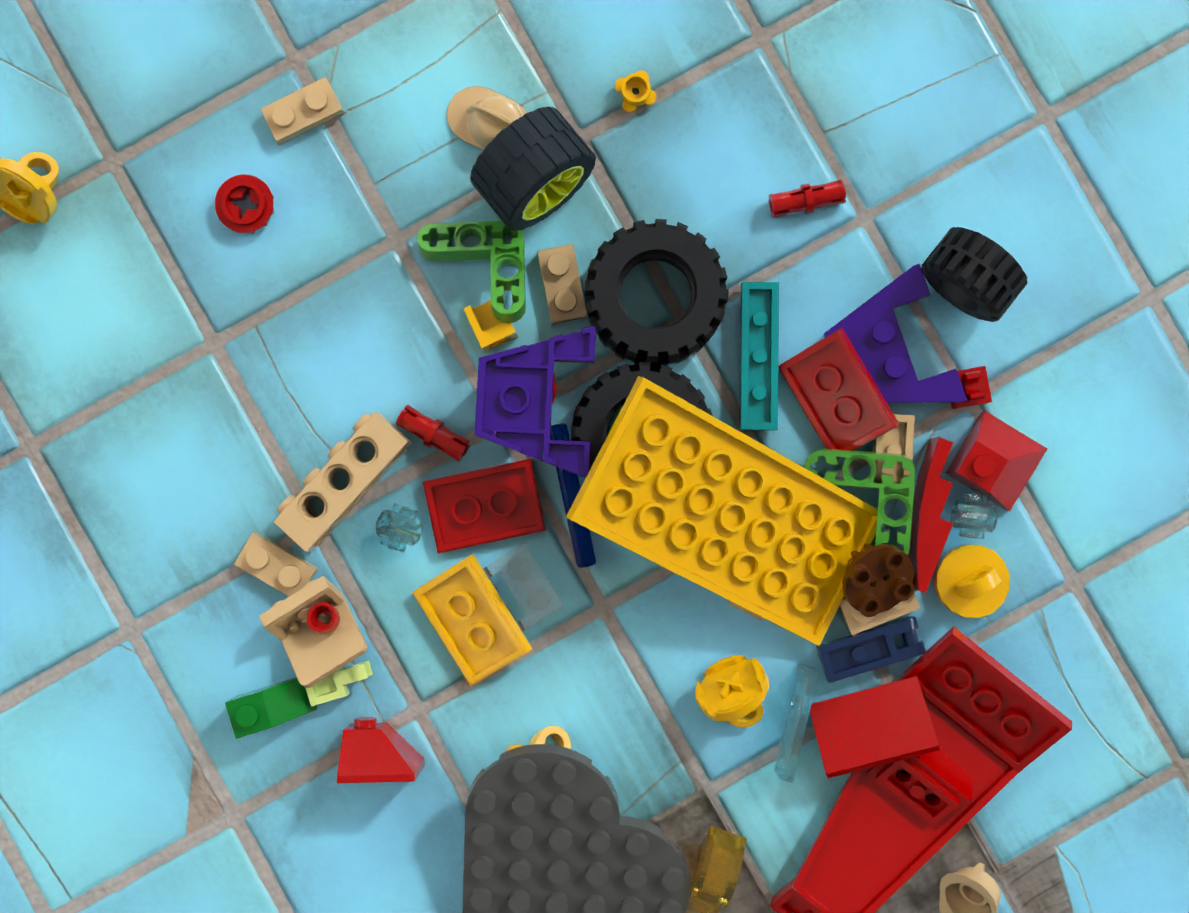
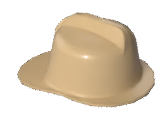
[447,86,526,150]
[939,862,1001,913]

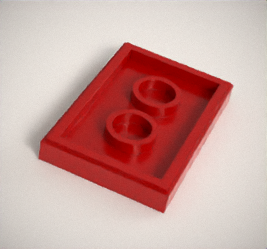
[778,328,899,459]
[423,458,546,554]
[808,676,940,779]

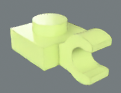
[305,660,373,707]

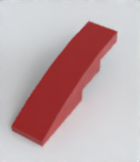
[908,437,953,593]

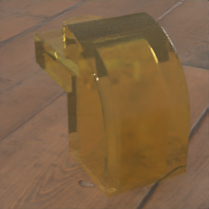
[688,826,746,913]

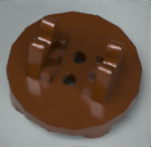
[842,544,914,617]

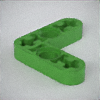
[417,221,526,323]
[804,449,915,555]

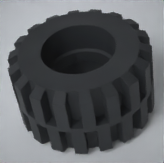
[921,227,1028,322]

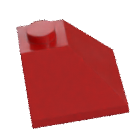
[945,411,1047,511]
[337,717,425,784]

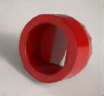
[307,602,340,634]

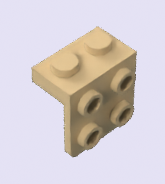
[259,576,367,688]

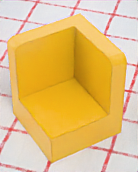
[463,300,518,352]

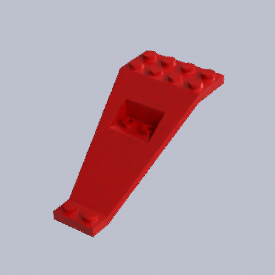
[769,626,1072,913]

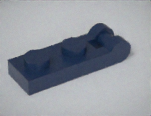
[816,616,926,683]

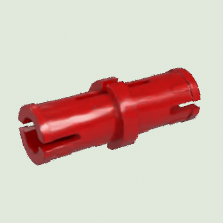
[768,180,846,218]
[396,405,471,462]

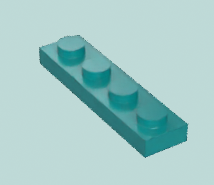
[739,282,779,431]

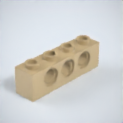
[273,411,413,552]

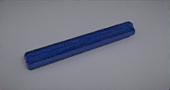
[551,423,596,568]

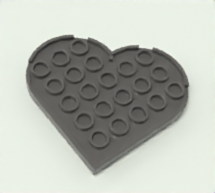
[462,744,691,913]

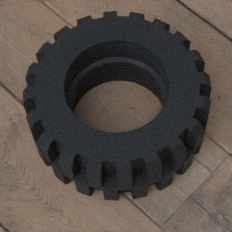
[585,219,729,367]
[571,362,713,478]

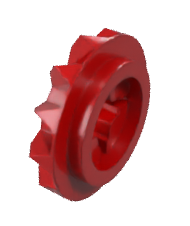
[215,174,274,233]

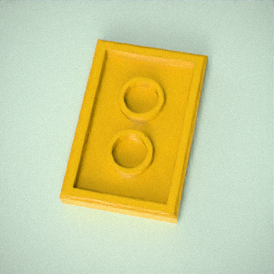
[412,554,532,686]

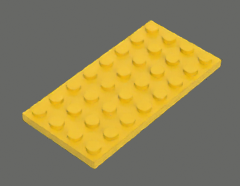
[566,376,878,646]

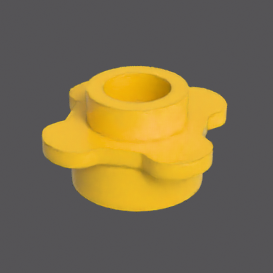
[615,70,656,113]

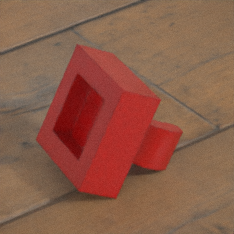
[951,366,992,409]

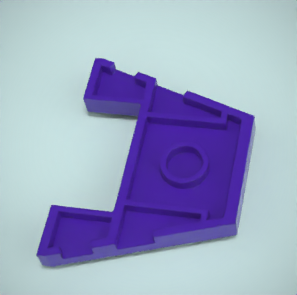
[824,263,967,403]
[474,327,596,477]

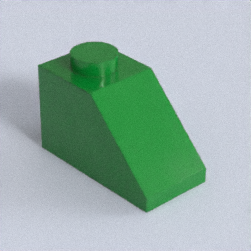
[225,677,318,739]

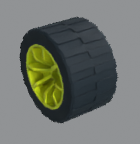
[470,107,596,231]

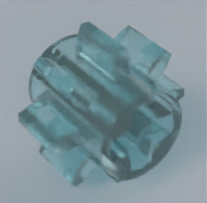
[951,493,998,539]
[376,503,423,552]

